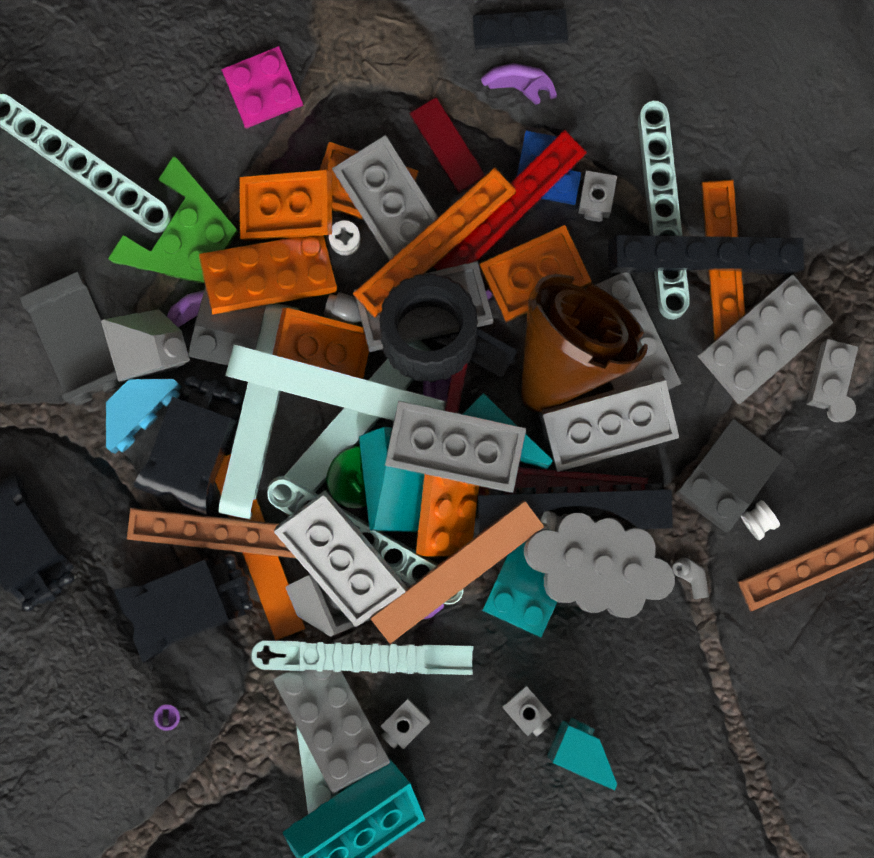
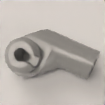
[672,558,709,599]

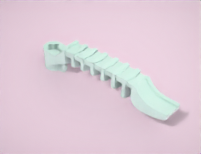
[251,640,473,675]

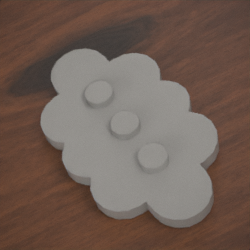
[524,513,675,618]

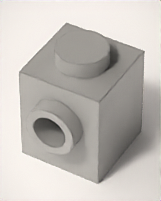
[578,171,617,222]

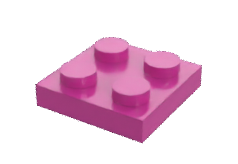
[221,46,303,129]

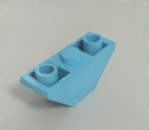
[106,379,182,454]

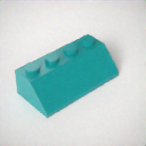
[547,717,617,791]
[282,759,426,858]

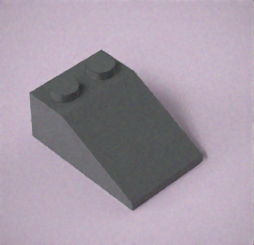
[188,287,266,365]
[675,419,783,532]

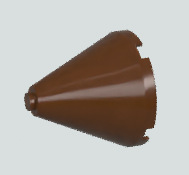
[521,274,648,412]

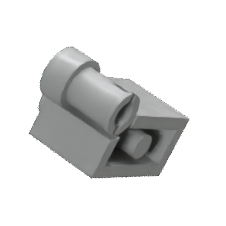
[806,339,858,422]

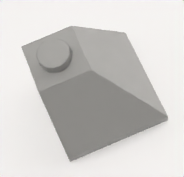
[101,309,190,382]
[285,575,371,637]

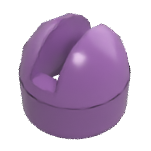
[153,704,180,731]

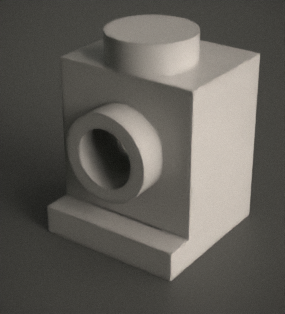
[502,685,552,737]
[381,698,431,749]

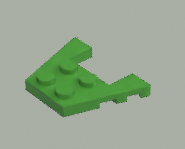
[108,156,238,284]

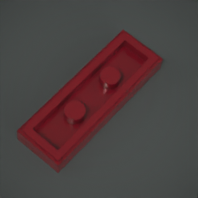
[410,98,485,194]

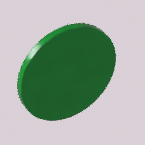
[326,446,367,508]

